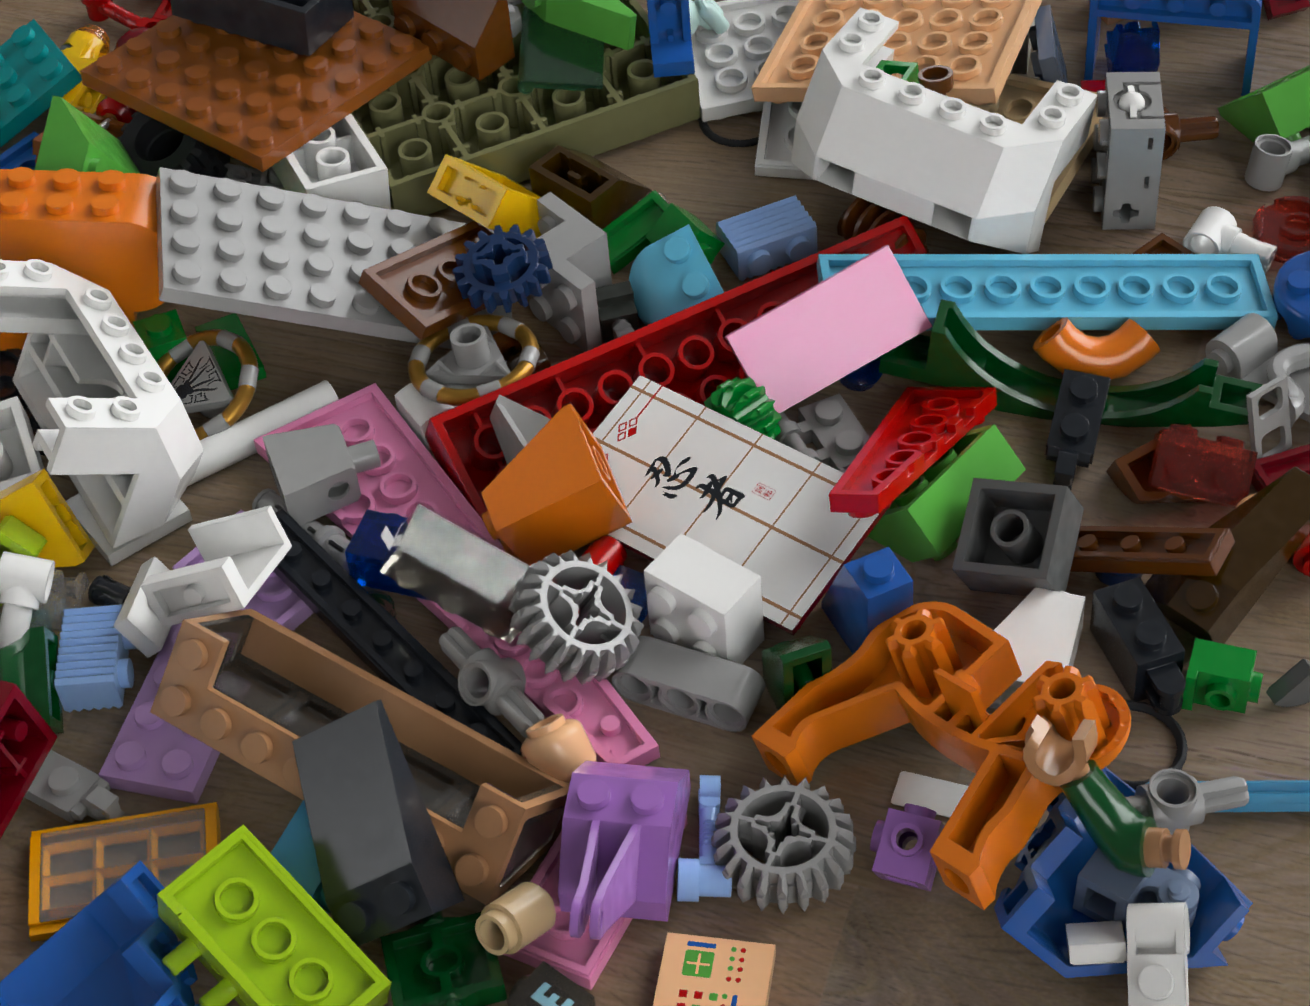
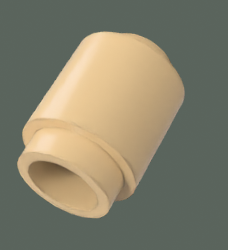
[475,882,556,956]

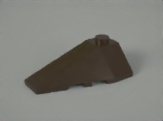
[1145,466,1310,644]

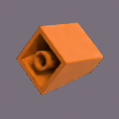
[481,403,632,569]

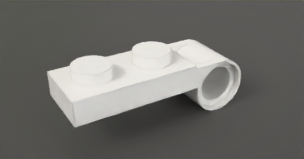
[1126,902,1190,1006]

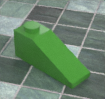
[521,0,637,51]

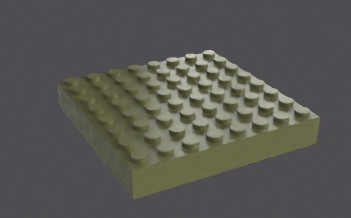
[351,0,701,216]

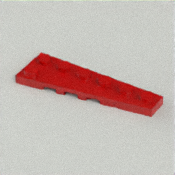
[829,387,997,518]

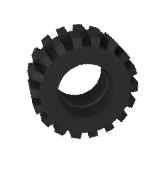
[117,111,231,178]

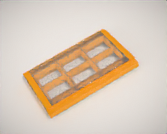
[28,802,221,942]

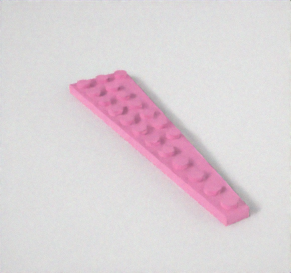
[254,383,660,766]

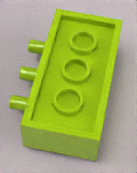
[157,824,391,1006]

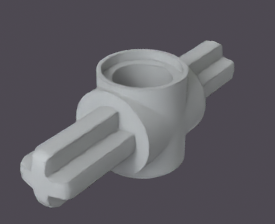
[439,626,544,738]
[1125,768,1249,835]

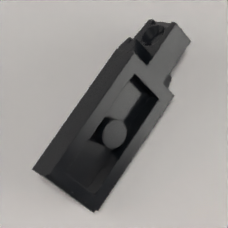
[1045,369,1111,490]

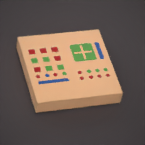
[653,932,776,1006]

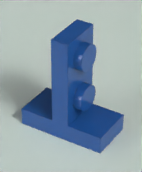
[647,0,695,78]

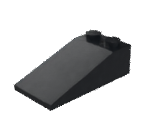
[292,699,465,947]

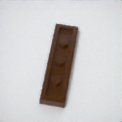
[1070,526,1235,576]

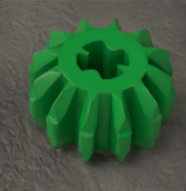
[704,377,782,440]

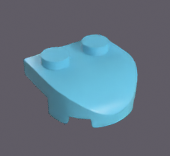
[629,224,724,326]

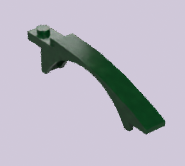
[879,299,1262,427]

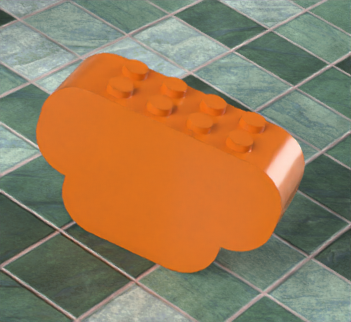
[0,167,164,351]

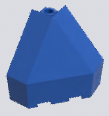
[994,767,1253,978]
[0,860,200,1006]

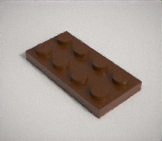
[358,221,494,340]

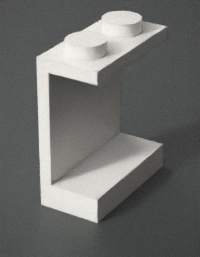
[141,505,292,627]

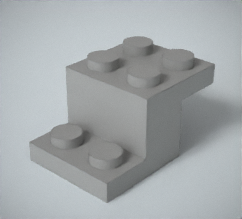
[529,192,612,352]

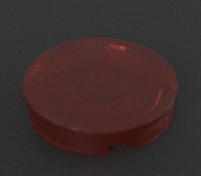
[1251,196,1310,264]

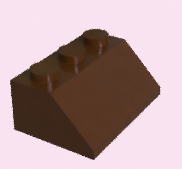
[392,0,515,81]

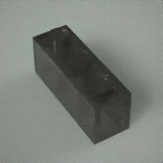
[380,504,530,643]

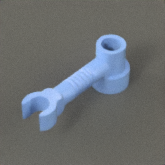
[677,775,732,902]

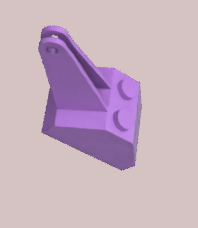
[558,761,691,940]

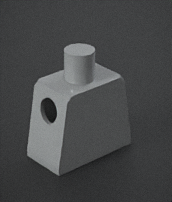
[262,424,381,526]

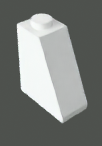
[989,587,1085,709]

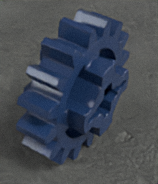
[453,224,553,314]

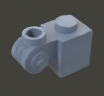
[1073,848,1201,931]

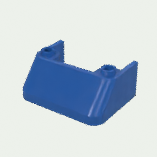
[1084,0,1262,96]

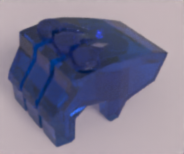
[1104,21,1160,72]

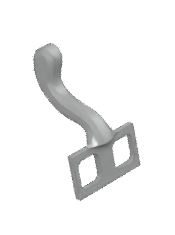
[1246,343,1310,460]

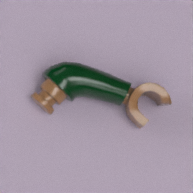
[1023,714,1191,878]

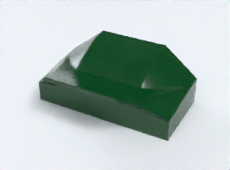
[0,626,64,734]

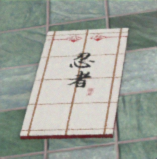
[593,376,894,636]

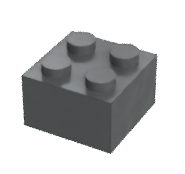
[952,478,1084,596]

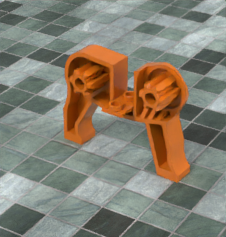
[751,601,1131,910]

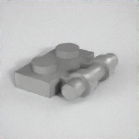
[775,393,870,470]

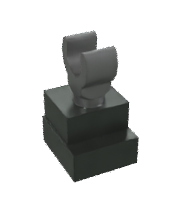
[596,281,639,343]

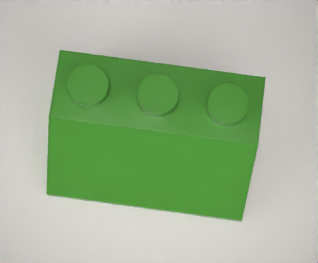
[1218,65,1310,143]
[35,96,140,173]
[868,424,1026,562]

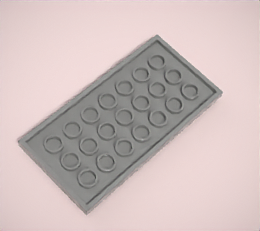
[156,167,512,349]

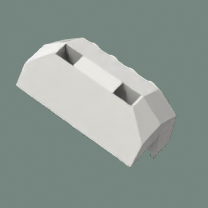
[791,7,1097,254]
[0,259,204,549]

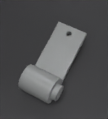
[1205,313,1310,423]

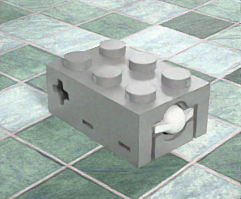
[1091,72,1166,230]

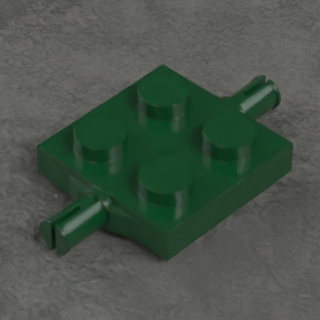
[380,910,508,1006]

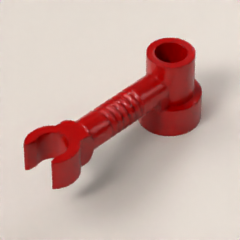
[81,0,161,30]

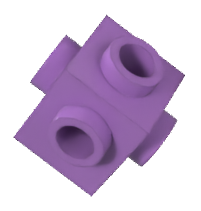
[870,803,944,892]

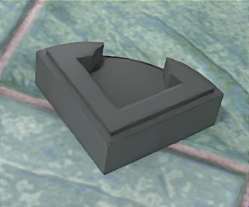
[1266,659,1310,707]

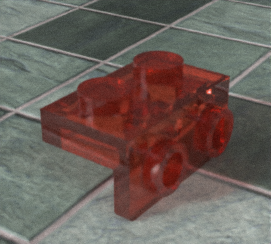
[1147,424,1258,509]

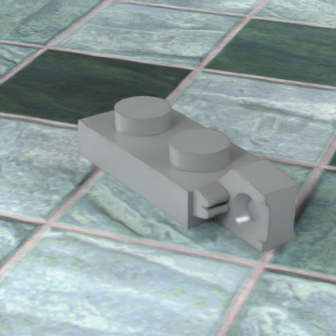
[24,750,124,823]

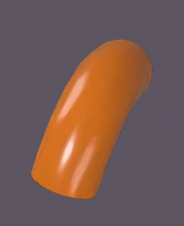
[1033,317,1161,380]

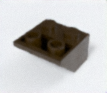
[529,145,652,229]

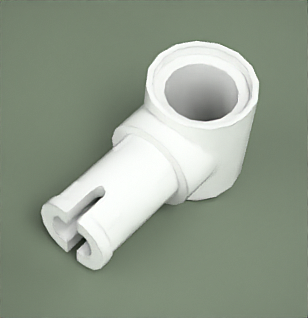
[1183,206,1277,273]
[0,551,55,649]

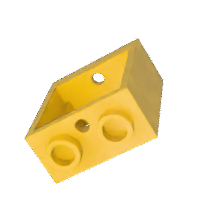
[427,154,541,238]

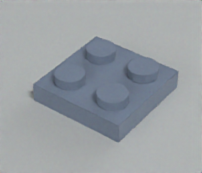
[1029,5,1068,83]

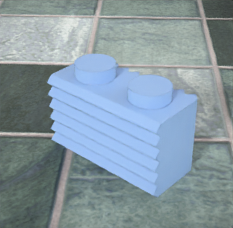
[716,195,817,281]
[54,604,137,713]

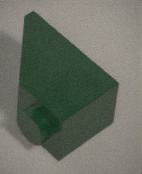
[762,635,832,710]

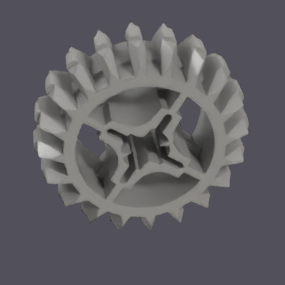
[508,550,644,685]
[711,774,856,914]

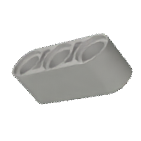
[612,636,766,732]

